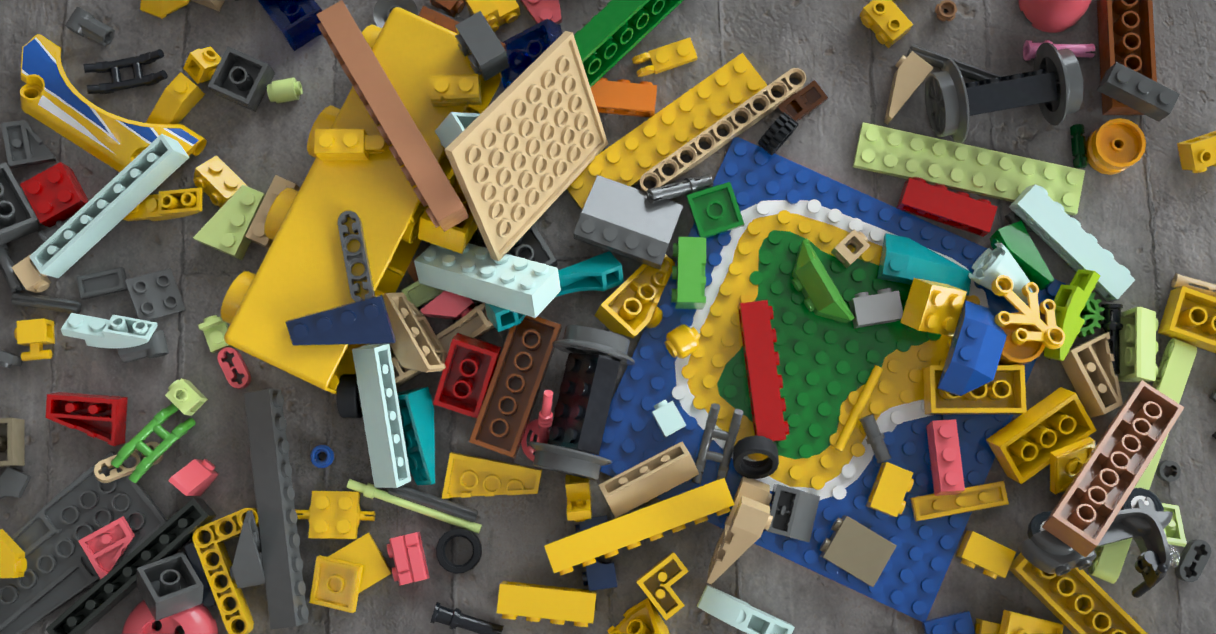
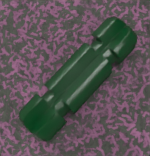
[1070,124,1088,169]

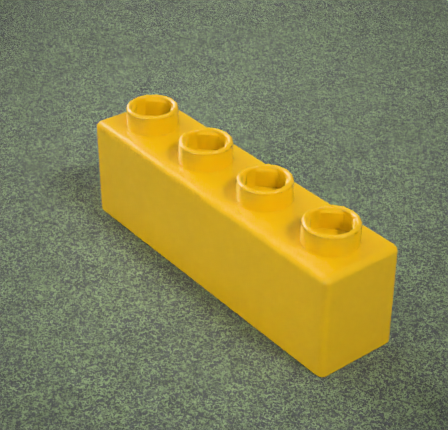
[220,7,502,394]

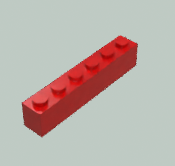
[738,300,789,442]

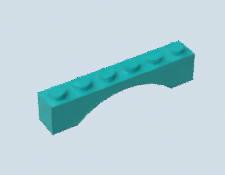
[485,251,624,332]

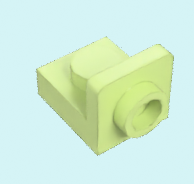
[198,315,231,353]

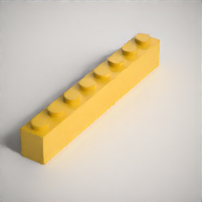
[544,478,735,576]

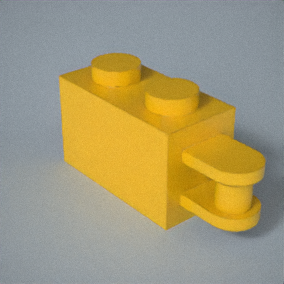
[314,129,387,160]

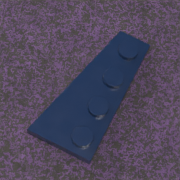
[286,295,396,345]

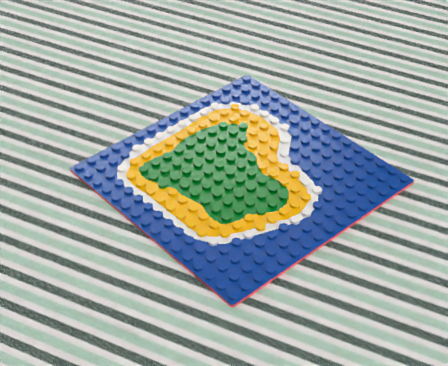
[593,137,1066,622]

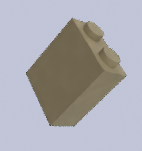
[819,515,897,587]

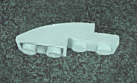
[61,313,158,348]
[697,585,795,634]

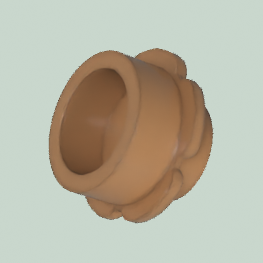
[935,0,957,21]

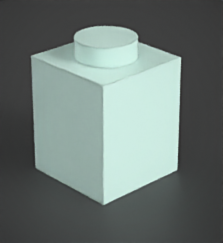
[651,400,686,437]

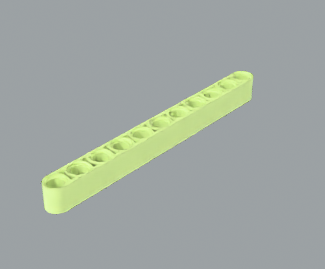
[1088,338,1197,584]

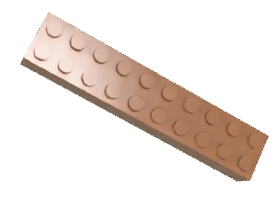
[317,0,469,232]

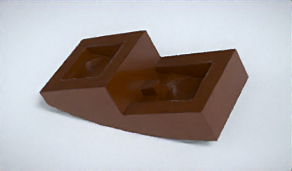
[778,80,828,121]

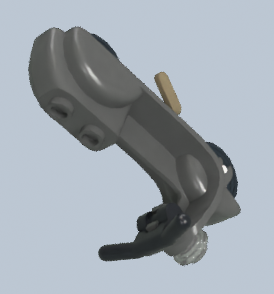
[1018,488,1180,598]

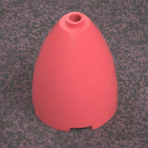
[1018,0,1092,33]

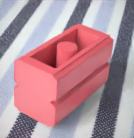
[387,532,430,586]

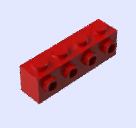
[897,177,997,237]

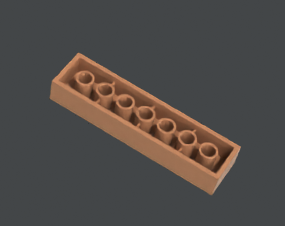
[1042,380,1185,558]

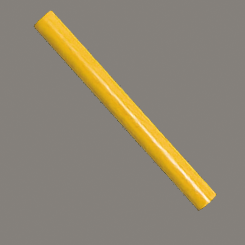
[834,365,883,452]

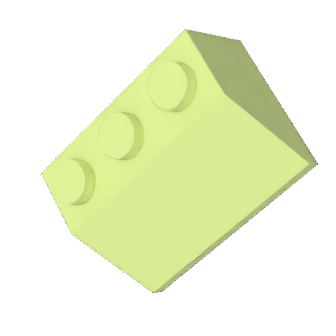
[1118,307,1159,383]

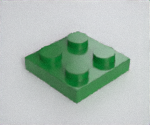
[686,182,745,238]

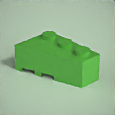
[671,237,706,310]

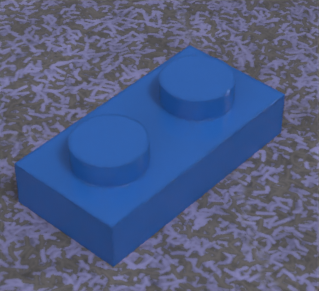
[922,611,976,634]

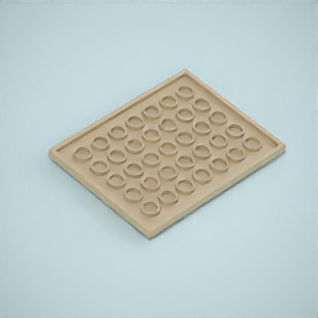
[444,31,608,261]

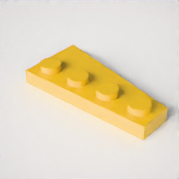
[441,452,543,499]

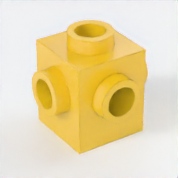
[183,46,221,84]

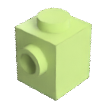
[165,378,208,416]

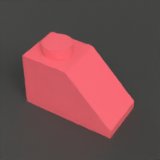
[420,291,476,320]
[168,459,219,496]

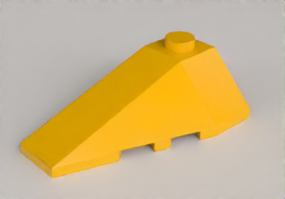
[594,255,675,338]
[607,598,670,634]

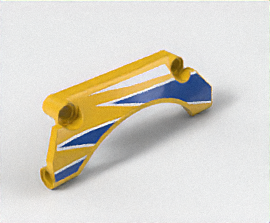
[20,34,207,172]

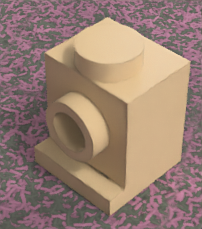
[831,229,870,268]
[11,254,51,293]

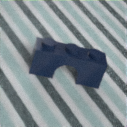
[575,515,618,591]

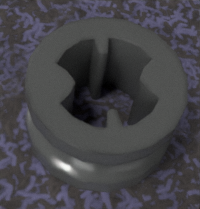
[1156,460,1181,482]

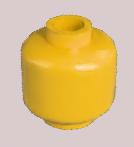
[664,324,700,359]

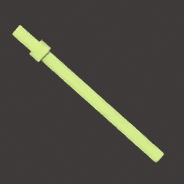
[347,479,482,534]

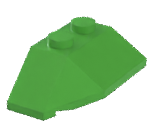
[792,238,855,323]

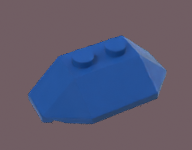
[937,300,1007,396]

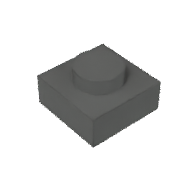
[0,350,23,368]

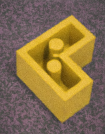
[465,0,521,32]
[636,551,689,620]

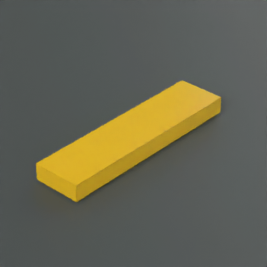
[910,481,1009,521]

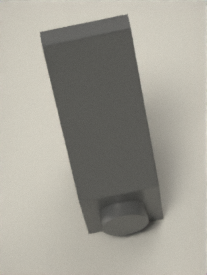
[230,510,265,588]

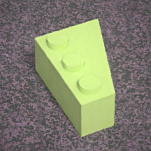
[193,185,265,260]

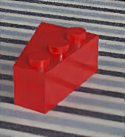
[45,392,128,446]

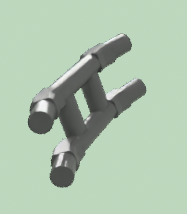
[692,403,743,484]

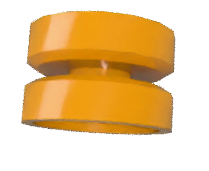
[1085,118,1146,175]
[999,312,1045,365]

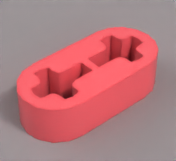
[217,347,251,389]

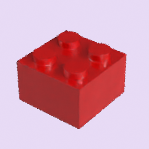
[20,162,89,228]

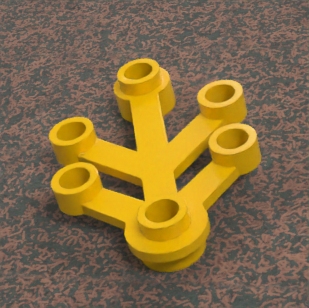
[991,275,1065,350]

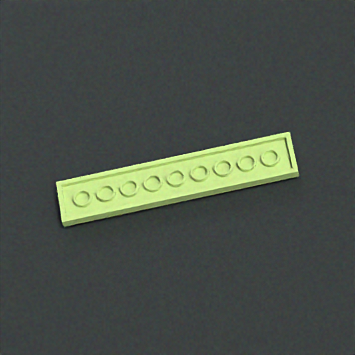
[853,122,1085,215]

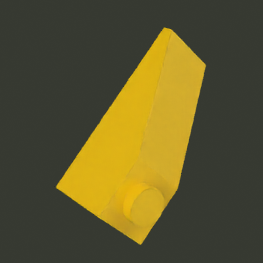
[146,72,205,124]

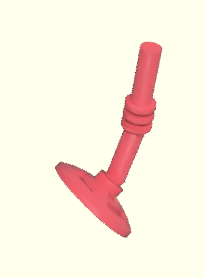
[521,390,553,462]

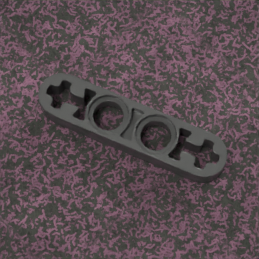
[338,211,375,302]

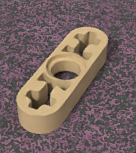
[94,442,164,483]

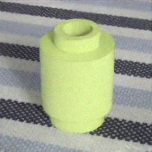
[267,77,303,103]

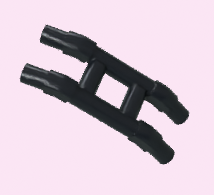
[83,49,168,94]

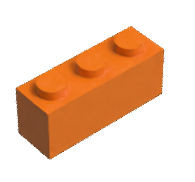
[591,77,657,118]

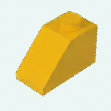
[0,529,27,578]

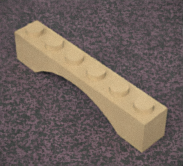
[392,303,495,388]

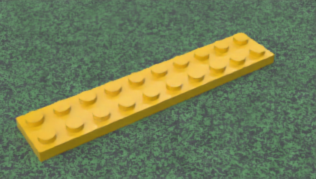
[566,53,768,210]

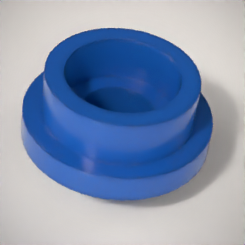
[310,445,334,468]

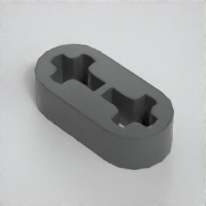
[1175,540,1211,582]

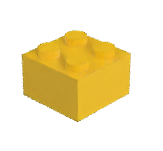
[900,278,967,336]

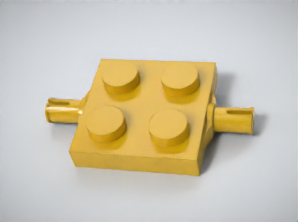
[295,491,375,540]

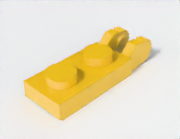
[632,37,698,77]

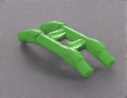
[111,403,196,483]

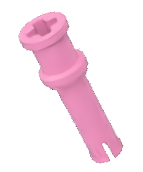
[1023,40,1095,61]

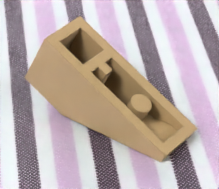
[884,51,934,125]

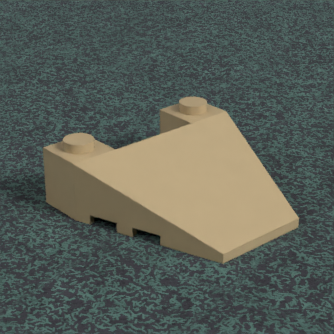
[707,476,773,584]

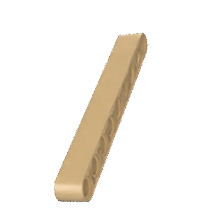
[639,68,806,193]

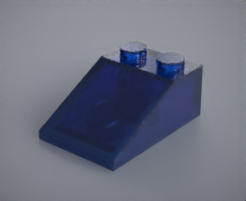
[257,0,322,51]
[501,19,563,89]

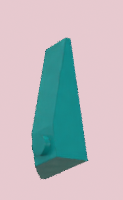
[877,233,972,296]
[397,387,435,485]

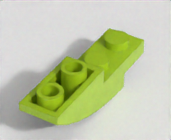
[1044,269,1101,361]

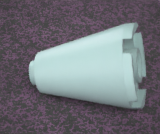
[969,243,1033,304]

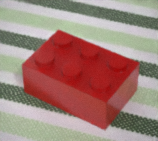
[433,333,502,418]

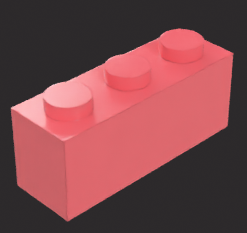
[926,419,965,496]

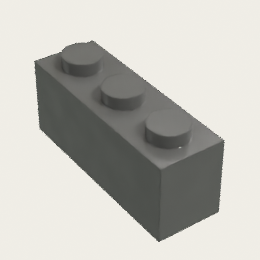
[1097,62,1180,122]

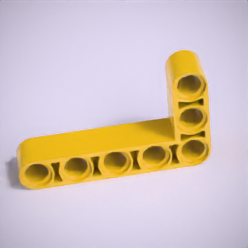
[192,508,259,634]

